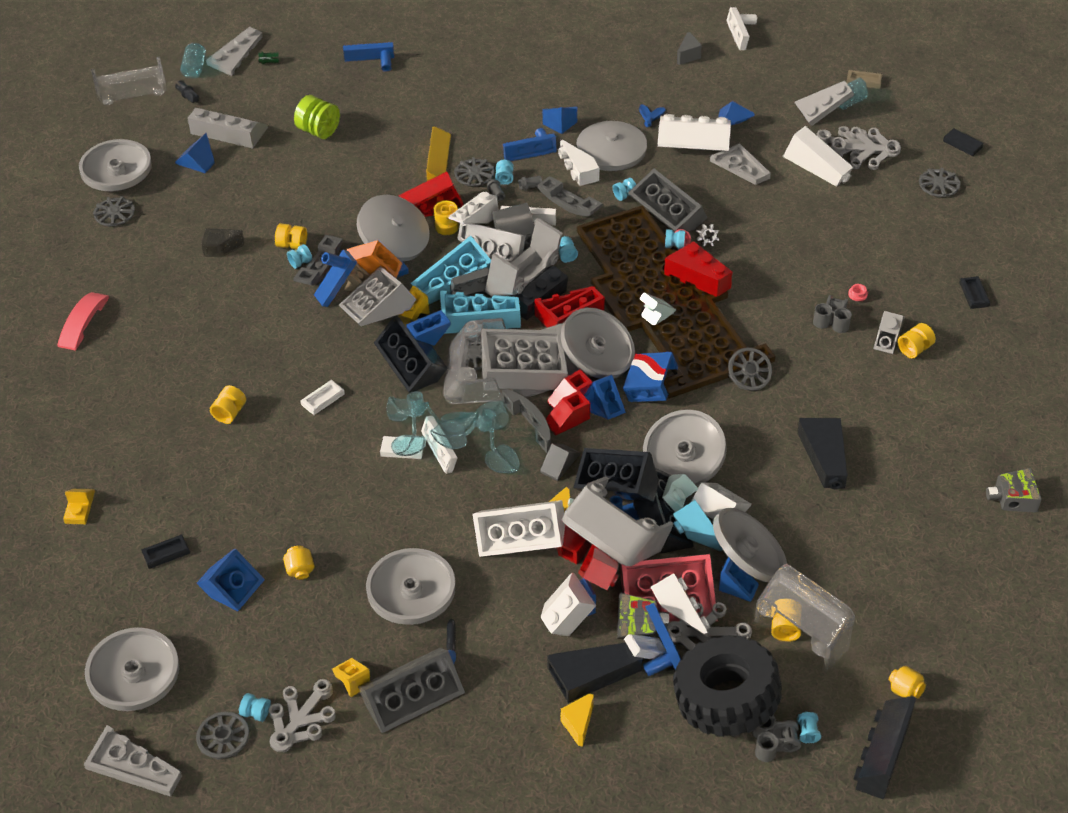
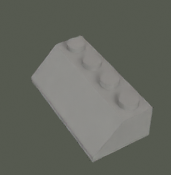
[188,108,268,148]

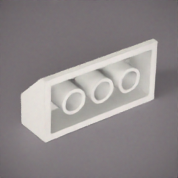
[658,114,731,151]
[473,500,565,557]

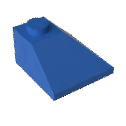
[197,549,265,611]

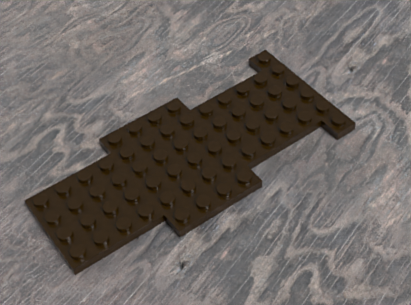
[577,206,776,399]

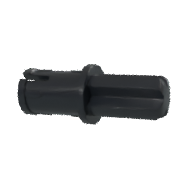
[175,80,199,103]

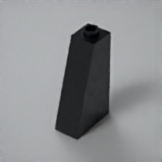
[797,418,847,489]
[547,642,644,703]

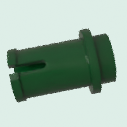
[258,51,279,65]

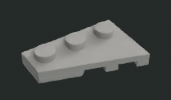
[795,81,855,126]
[710,144,771,185]

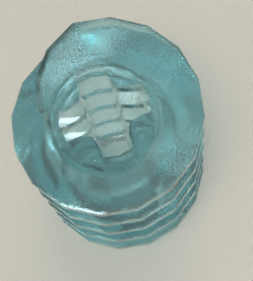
[180,43,206,78]
[839,78,869,110]

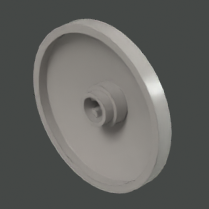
[577,121,647,171]
[79,139,152,191]
[357,195,429,262]
[561,308,635,379]
[643,410,727,486]
[713,508,787,582]
[366,548,456,625]
[85,628,179,711]

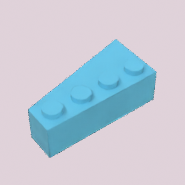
[411,236,491,304]
[440,291,521,334]

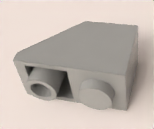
[873,311,905,354]

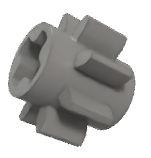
[697,224,719,246]

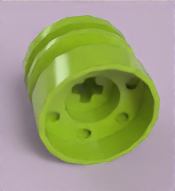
[294,95,340,139]

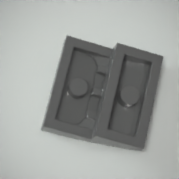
[492,203,535,235]
[450,268,489,296]

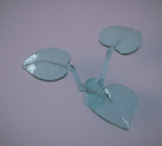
[386,391,476,456]
[430,398,520,473]

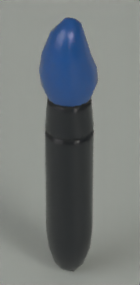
[446,619,456,664]

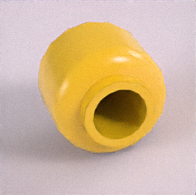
[283,545,314,580]
[889,666,926,699]

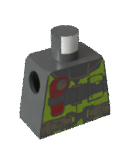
[986,468,1042,512]
[617,593,669,639]

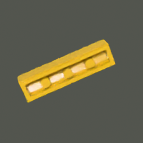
[426,126,451,181]

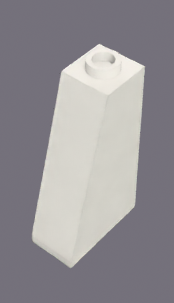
[783,126,853,186]

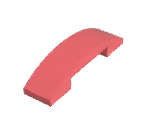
[58,292,109,351]

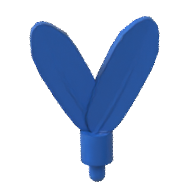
[639,105,665,128]

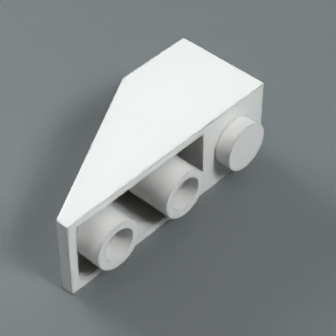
[558,140,599,186]
[449,192,498,224]
[651,574,711,637]

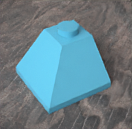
[673,500,723,551]

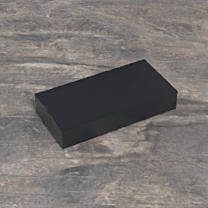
[943,128,984,156]
[959,276,990,309]
[141,534,190,569]

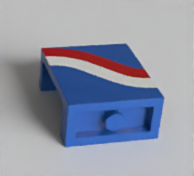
[623,352,678,402]

